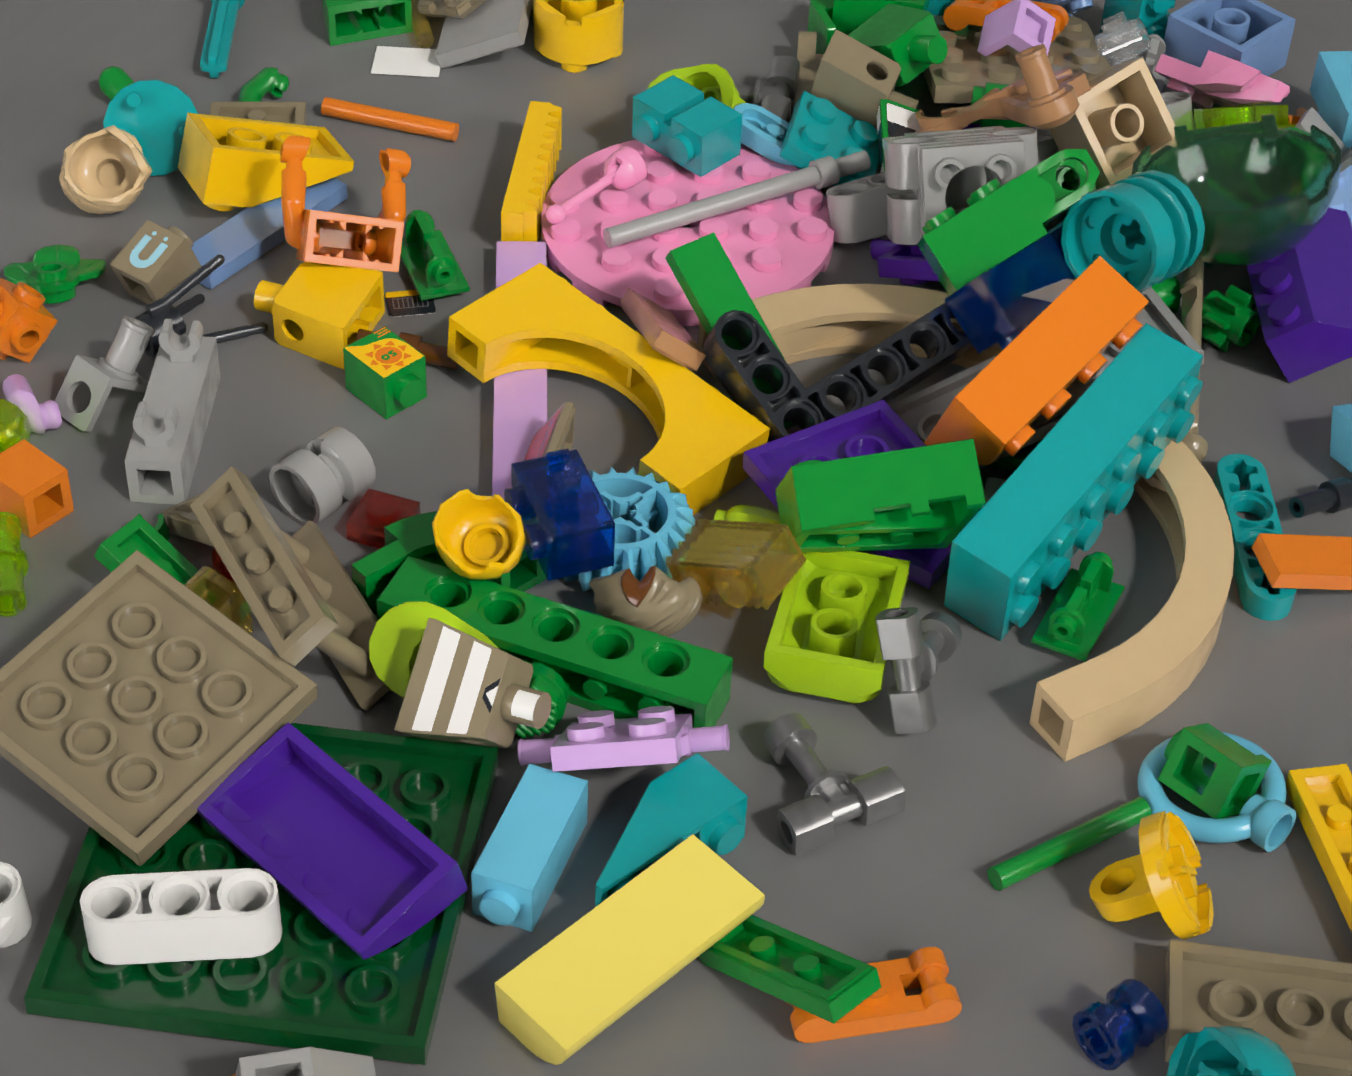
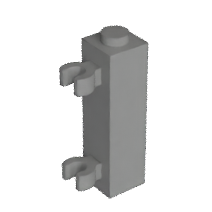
[124,319,221,505]

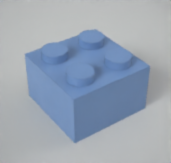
[1164,0,1296,76]

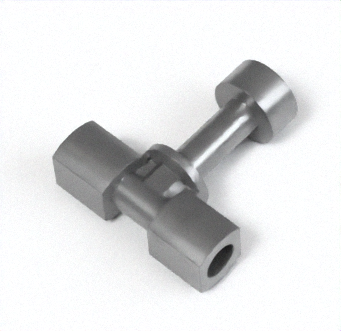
[734,55,800,123]
[875,607,962,734]
[763,713,905,856]

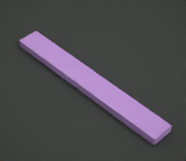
[492,241,547,525]

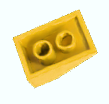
[178,113,355,211]

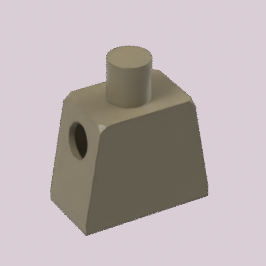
[810,30,919,129]

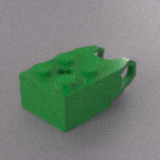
[917,149,1100,296]

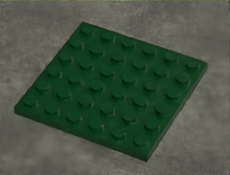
[24,723,498,1065]

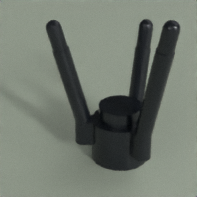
[135,254,268,356]

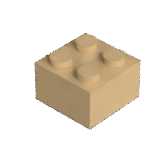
[1049,57,1184,190]

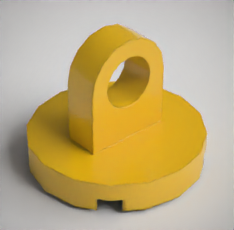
[1089,810,1214,940]

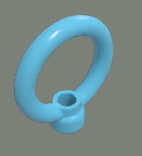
[1137,732,1296,852]

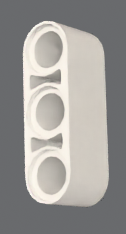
[80,868,282,965]

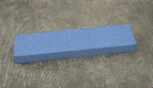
[191,178,348,290]

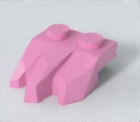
[1154,50,1290,110]

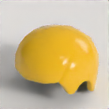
[432,489,526,580]

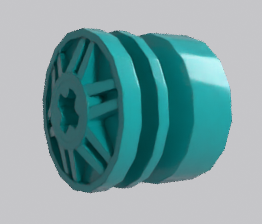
[1061,170,1205,293]

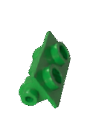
[400,210,470,301]
[1031,552,1125,662]

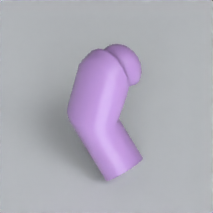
[3,374,62,434]

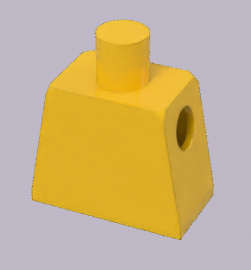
[254,262,385,370]

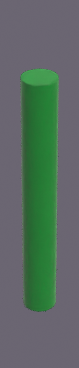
[987,797,1151,891]

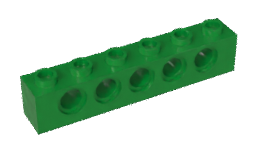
[377,556,733,728]

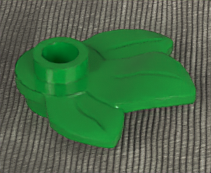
[3,244,106,304]

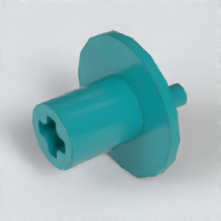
[103,79,199,176]

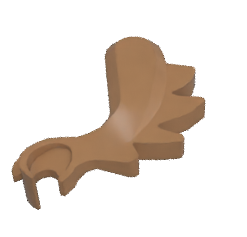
[915,44,1091,132]

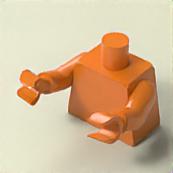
[280,135,411,272]

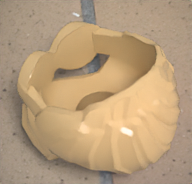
[59,125,152,215]

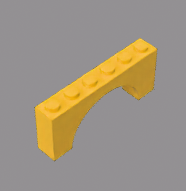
[447,262,770,515]

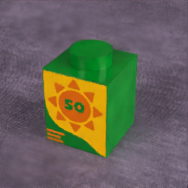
[343,326,427,419]

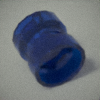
[1072,979,1168,1070]

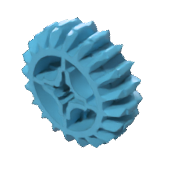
[543,466,695,591]

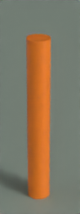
[321,97,459,142]

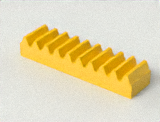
[501,101,562,242]

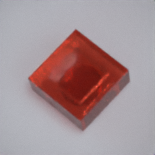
[346,489,420,549]

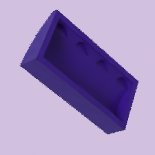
[197,722,468,960]

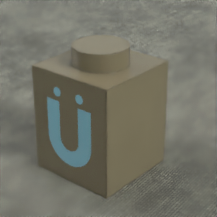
[110,219,201,304]

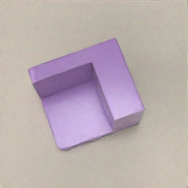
[977,0,1056,57]

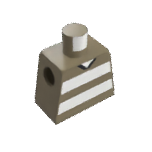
[394,618,551,748]

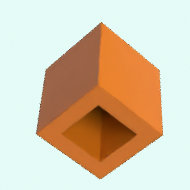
[0,439,74,538]

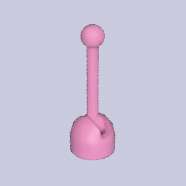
[546,146,647,224]

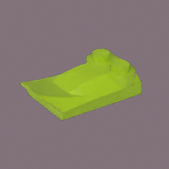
[763,551,911,703]

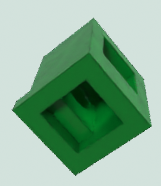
[1158,723,1272,819]

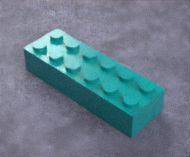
[944,323,1203,641]

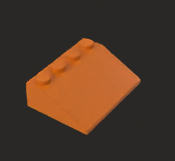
[924,256,1149,465]

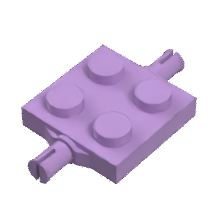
[518,706,730,772]

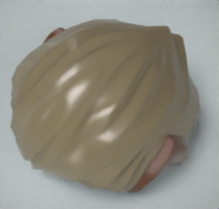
[589,566,703,637]

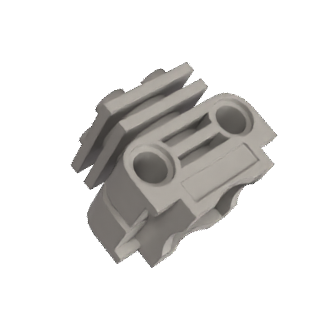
[882,126,1038,245]

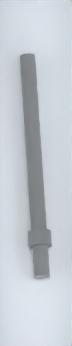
[603,150,871,248]

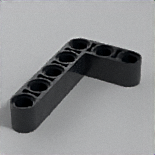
[703,294,990,443]

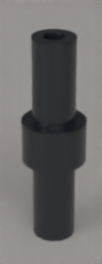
[1289,477,1352,518]

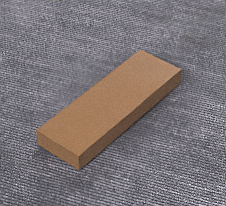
[619,288,706,371]

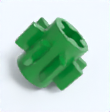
[1202,285,1261,352]

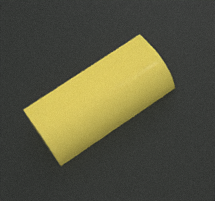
[494,834,765,1065]

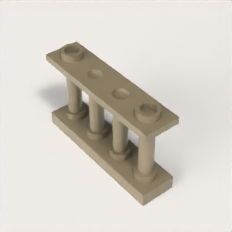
[190,466,390,711]

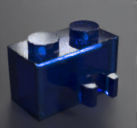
[504,448,615,581]

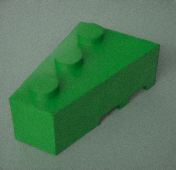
[775,439,986,553]

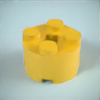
[533,0,624,73]

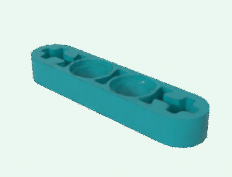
[1213,453,1297,621]

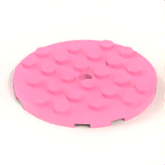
[541,140,835,326]

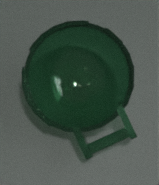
[1132,114,1341,267]

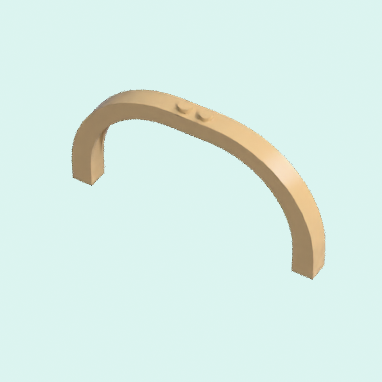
[698,284,1234,762]

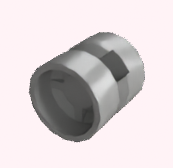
[269,426,376,526]

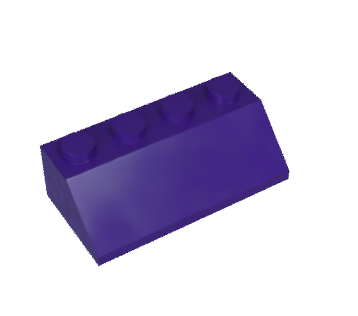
[1235,197,1352,383]

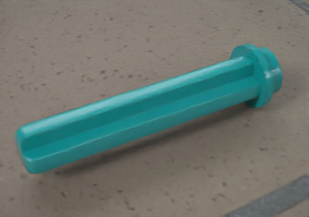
[200,0,245,78]

